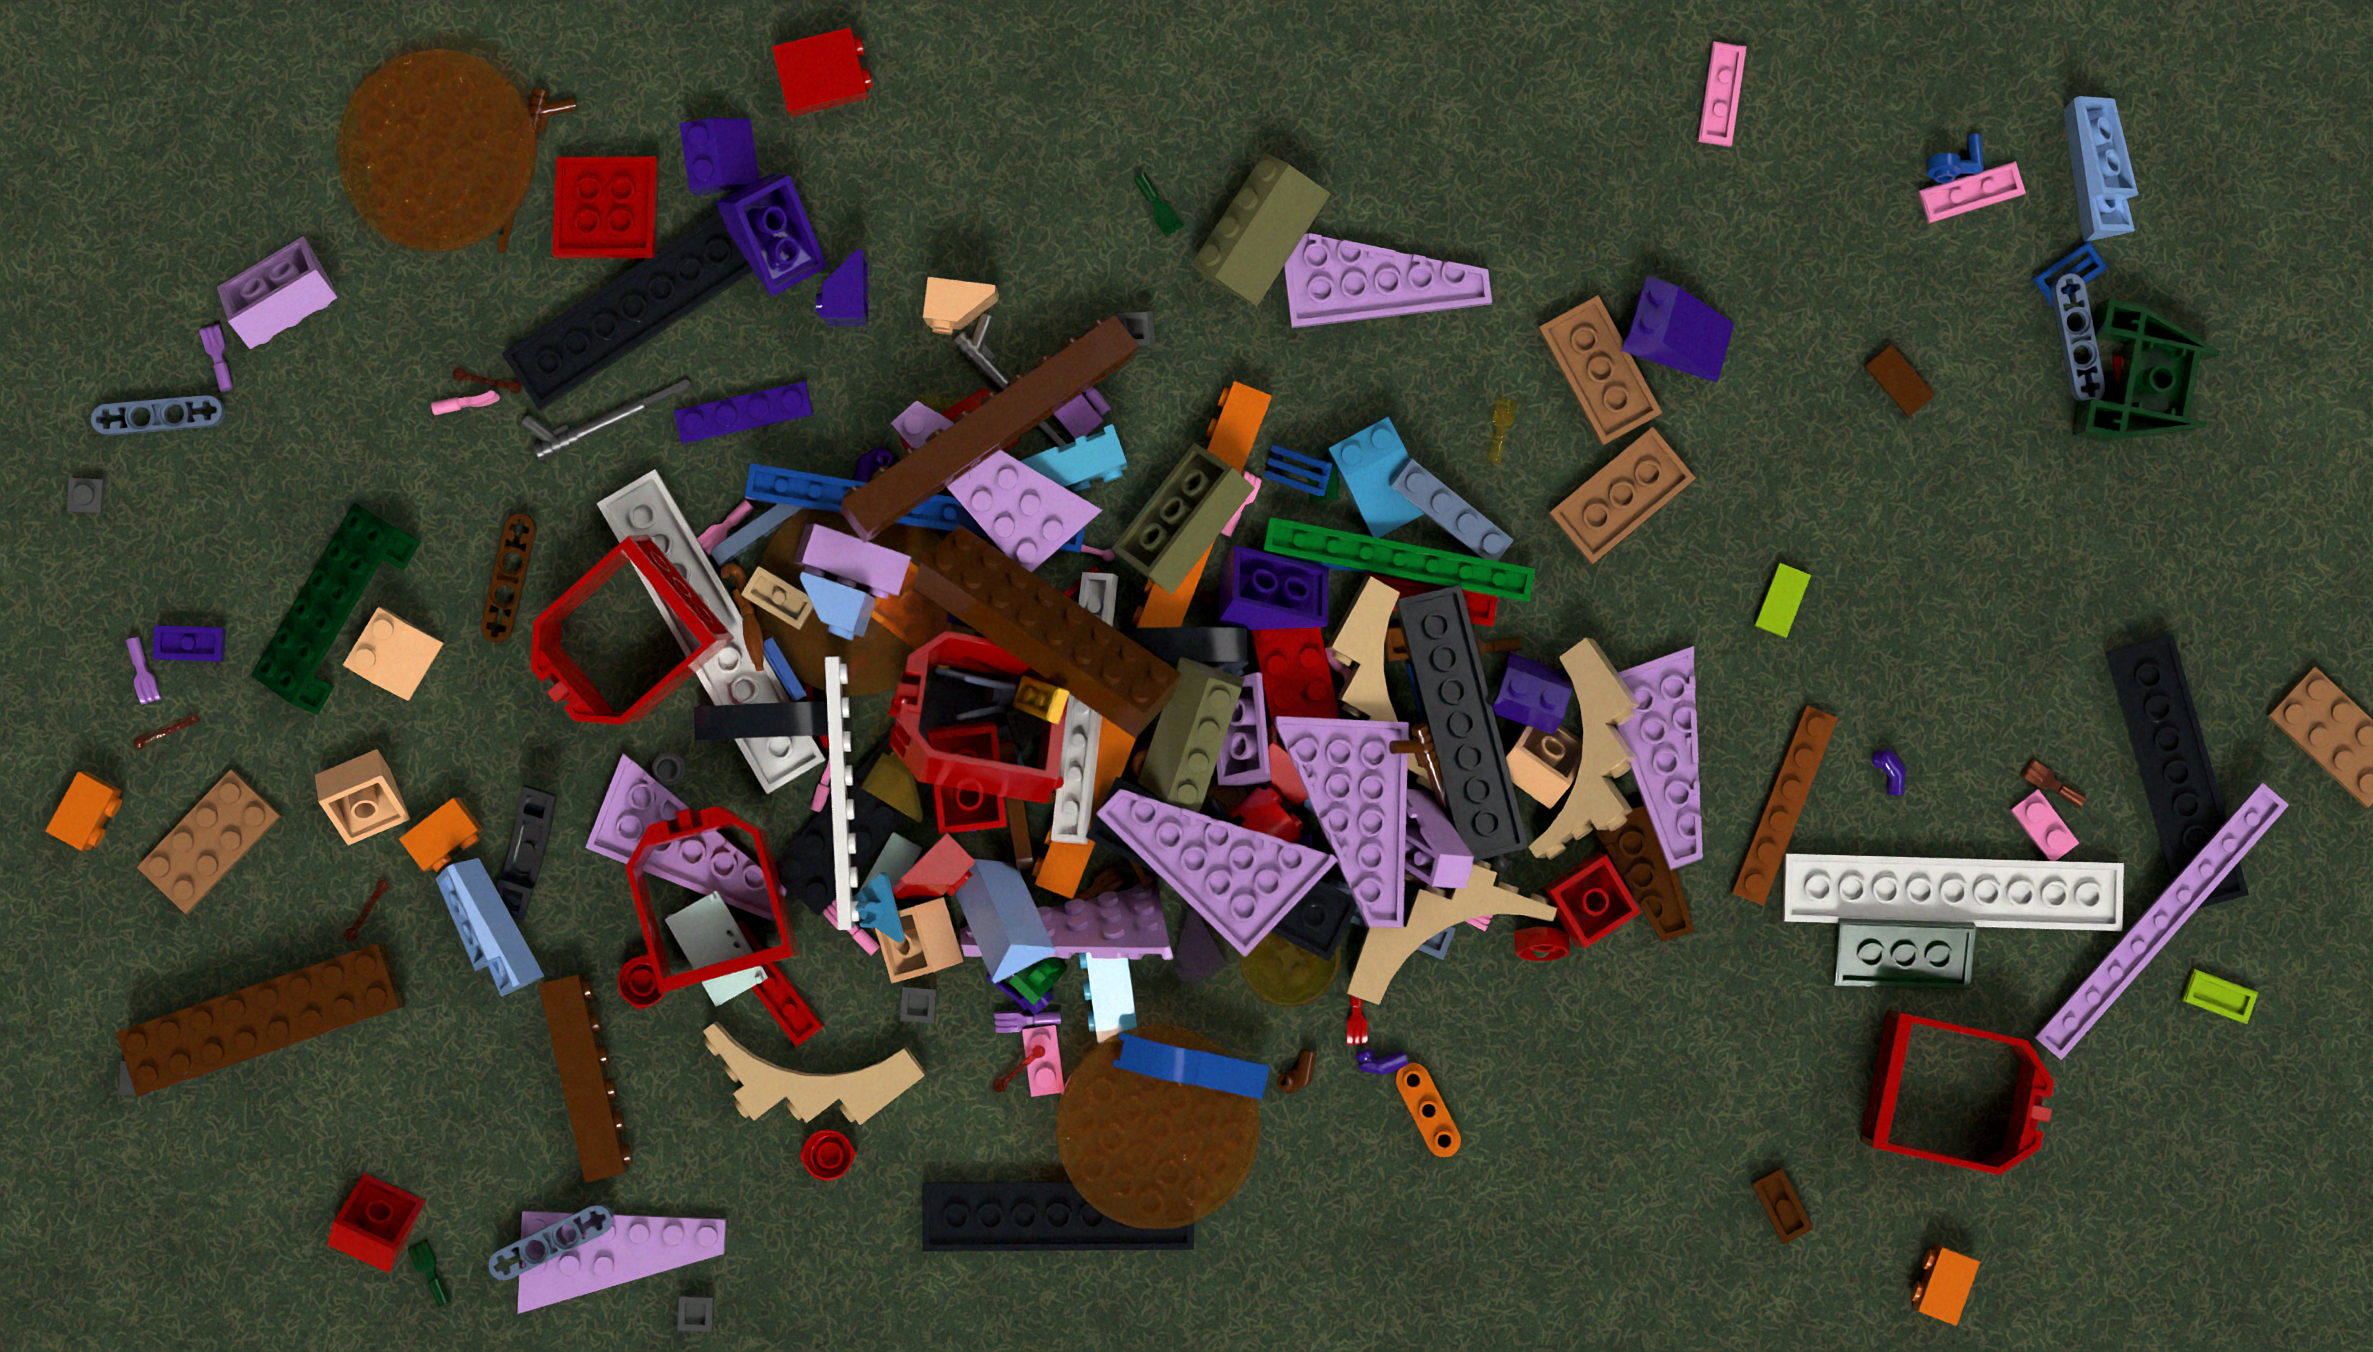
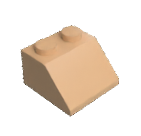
[923,277,999,334]
[343,607,444,701]
[1505,725,1583,809]
[315,749,410,845]
[875,897,963,983]

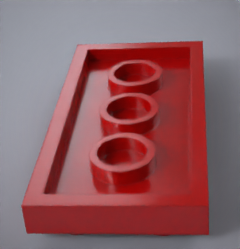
[1252,627,1340,729]

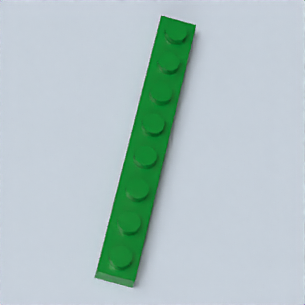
[1263,517,1535,603]

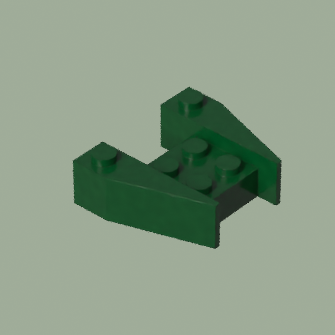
[2073,299,2220,442]

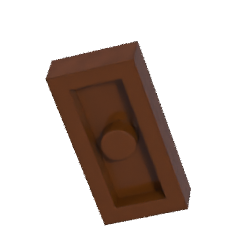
[1750,1167,1813,1244]

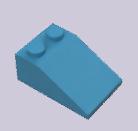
[1327,417,1424,538]

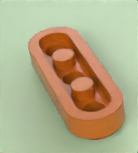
[1395,1062,1461,1157]

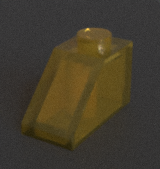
[861,751,925,823]

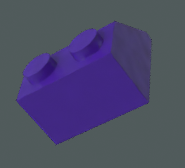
[679,118,759,196]
[816,250,869,326]
[1492,652,1572,735]

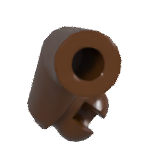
[1277,1050,1317,1093]

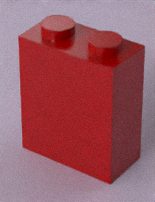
[772,27,873,117]

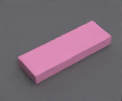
[1697,42,1746,147]
[1918,161,2026,224]

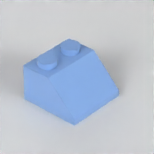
[800,571,877,640]

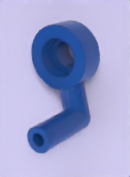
[1926,134,1984,183]

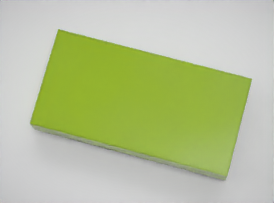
[1754,563,1811,638]
[2181,969,2258,1024]

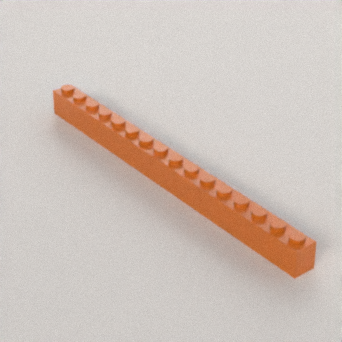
[1032,381,1272,899]

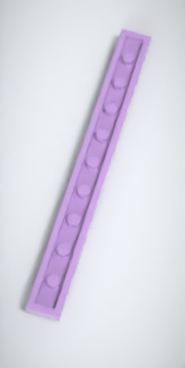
[2034,782,2289,1060]

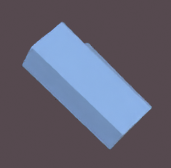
[2063,96,2138,242]
[436,858,544,997]
[956,859,1056,984]

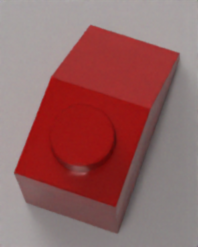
[1267,726,1307,807]

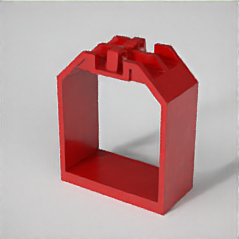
[531,535,734,725]
[889,631,1069,804]
[625,806,800,994]
[1860,1009,2054,1175]

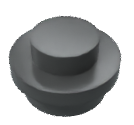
[652,752,686,786]

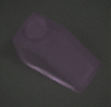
[1173,907,1228,986]

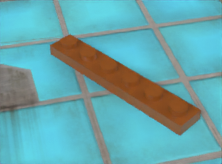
[1731,705,1838,906]

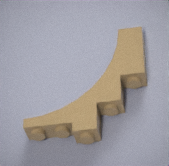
[1326,576,1433,791]
[1529,638,1640,860]
[1345,860,1557,1005]
[703,1021,927,1125]

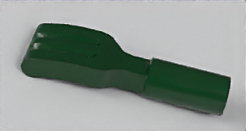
[1134,173,1183,237]
[408,1239,451,1307]

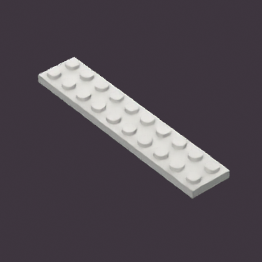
[597,469,826,794]
[1782,854,2124,931]

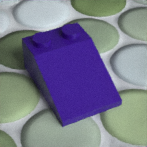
[716,173,827,296]
[1621,276,1734,383]
[1218,545,1329,630]

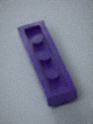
[674,382,813,445]

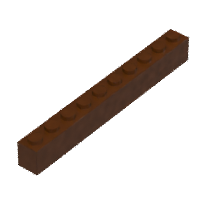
[840,315,1139,543]

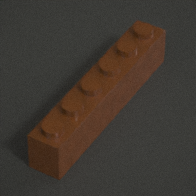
[538,973,633,1183]

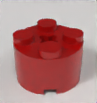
[1227,787,1305,844]

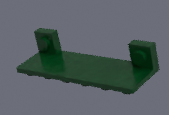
[252,503,421,715]

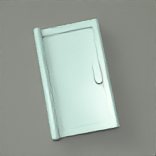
[665,890,768,1007]

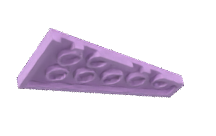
[1284,233,1492,328]
[891,401,1102,572]
[1614,646,1703,871]
[585,753,788,922]
[517,1211,727,1314]

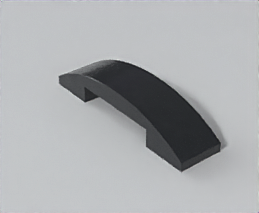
[1116,627,1247,662]
[694,701,829,741]
[496,784,557,920]

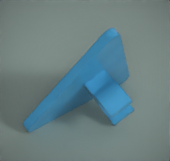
[853,872,905,943]

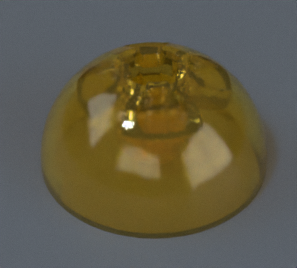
[1239,932,1341,1007]

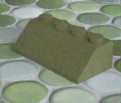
[1191,152,1331,307]
[1111,442,1255,595]
[1138,656,1245,813]

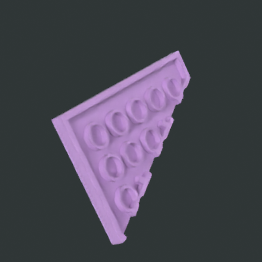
[1275,716,1409,928]
[1096,789,1338,957]
[960,883,1173,960]

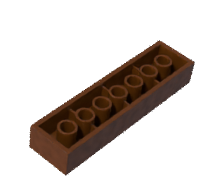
[914,525,1182,738]
[116,942,405,1097]

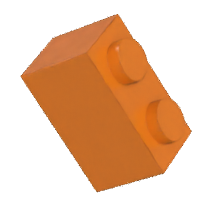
[46,771,123,851]
[399,798,483,872]
[1910,1244,1980,1326]

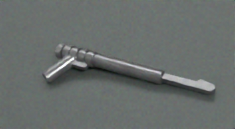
[953,313,1067,447]
[521,380,691,461]

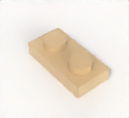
[741,566,814,630]

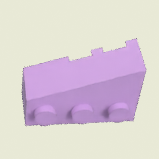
[793,524,911,600]
[1405,789,1474,889]

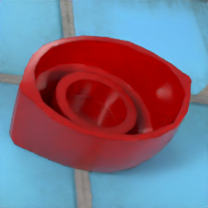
[1515,927,1570,961]
[617,953,666,1010]
[800,1130,857,1181]

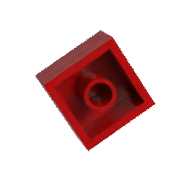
[1540,853,1641,949]

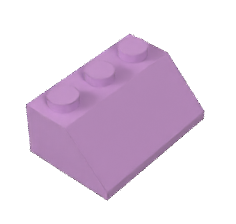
[217,236,337,349]
[1217,672,1271,787]

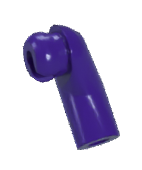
[854,447,893,483]
[1872,749,1906,796]
[1356,1049,1408,1075]

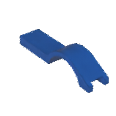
[1112,1032,1270,1100]

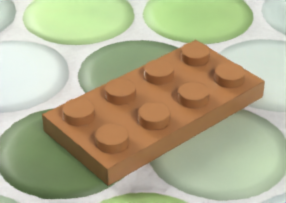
[1538,295,1662,446]
[1548,427,1696,565]
[2266,666,2373,808]
[137,769,282,914]

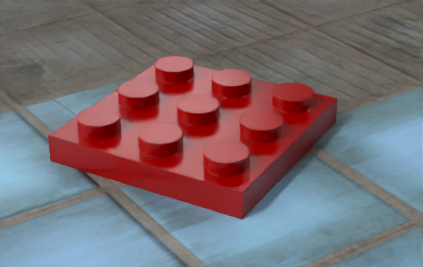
[552,157,659,259]

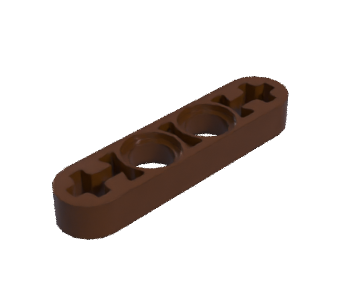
[481,514,537,643]
[998,739,1034,871]

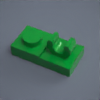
[1009,957,1067,1005]

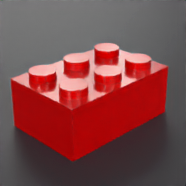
[925,721,1007,834]

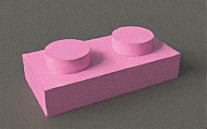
[2009,789,2079,861]
[1022,1025,1065,1097]

